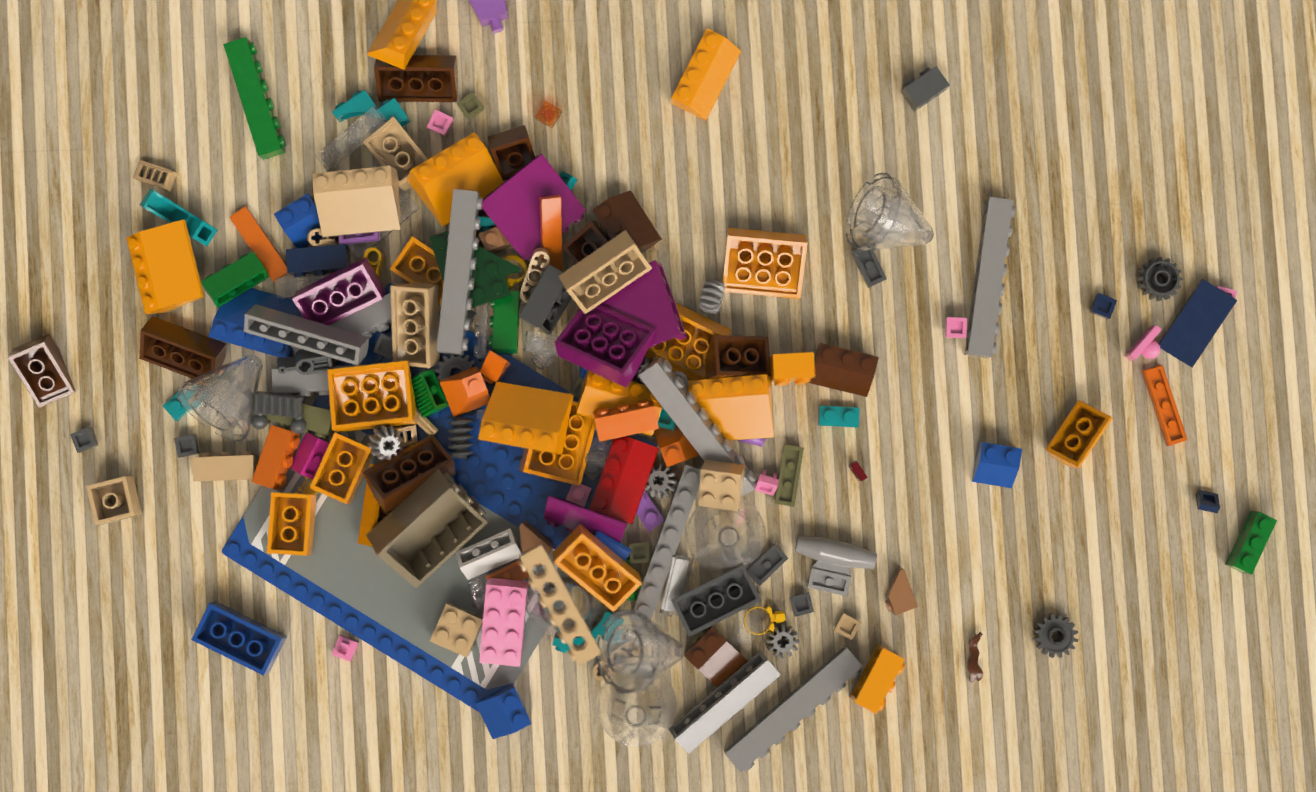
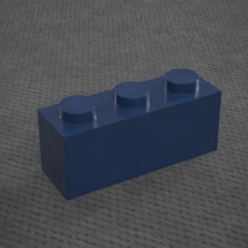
[286,244,351,278]

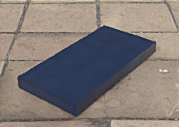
[1159,279,1237,368]

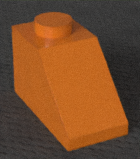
[480,351,511,384]

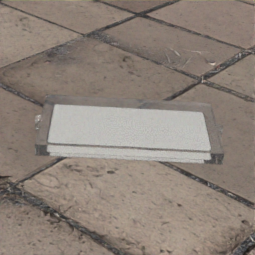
[659,554,694,617]

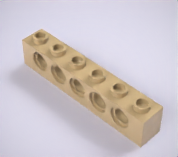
[518,542,602,665]

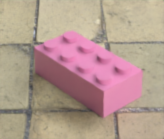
[479,578,529,667]

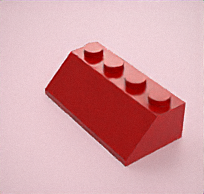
[589,436,659,524]

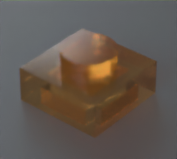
[535,100,563,129]

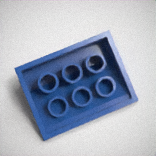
[208,288,303,358]

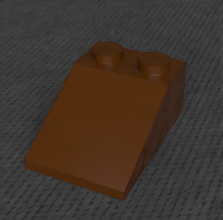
[7,334,76,408]
[684,626,748,687]

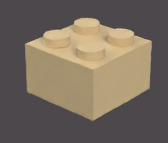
[699,459,745,511]
[86,476,142,525]
[430,602,483,657]

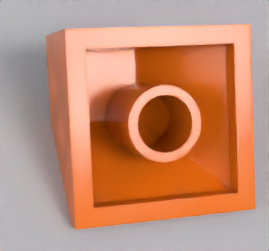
[439,366,490,418]
[654,425,700,467]

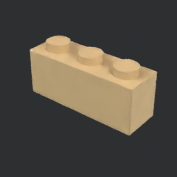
[193,451,258,481]

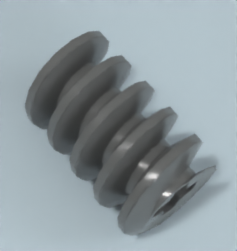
[448,418,474,459]

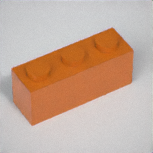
[593,399,659,442]
[251,425,300,491]

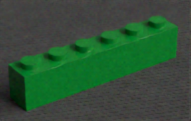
[223,37,286,160]

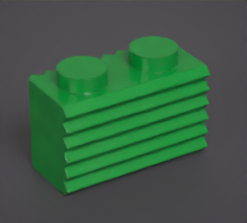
[411,369,449,418]

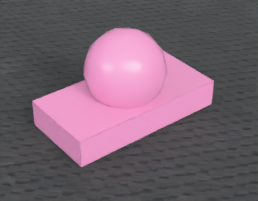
[1125,325,1162,361]

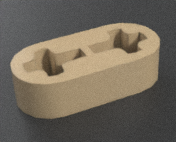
[307,228,340,246]

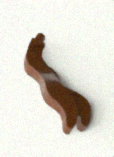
[967,632,984,683]

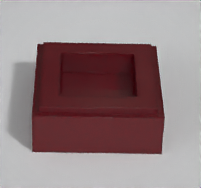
[849,461,868,481]

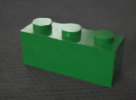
[201,251,269,308]
[489,291,520,354]
[1225,511,1277,575]

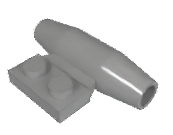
[795,536,877,596]

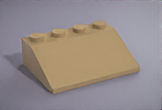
[312,166,401,237]

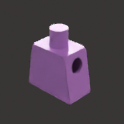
[469,0,508,33]

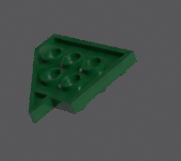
[429,231,522,308]

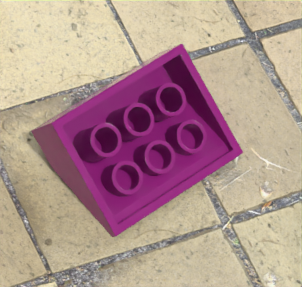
[555,305,656,388]
[543,496,628,543]

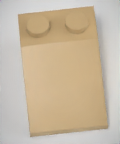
[363,117,429,192]

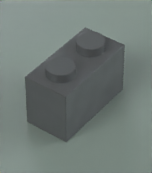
[901,66,950,112]

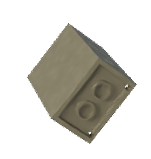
[366,469,488,588]

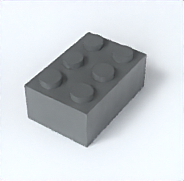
[519,265,572,336]

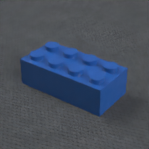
[191,601,287,676]

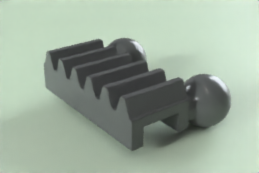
[251,391,306,434]

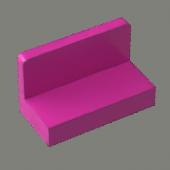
[290,433,330,479]

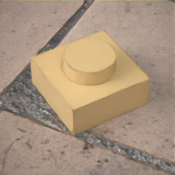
[834,612,861,640]

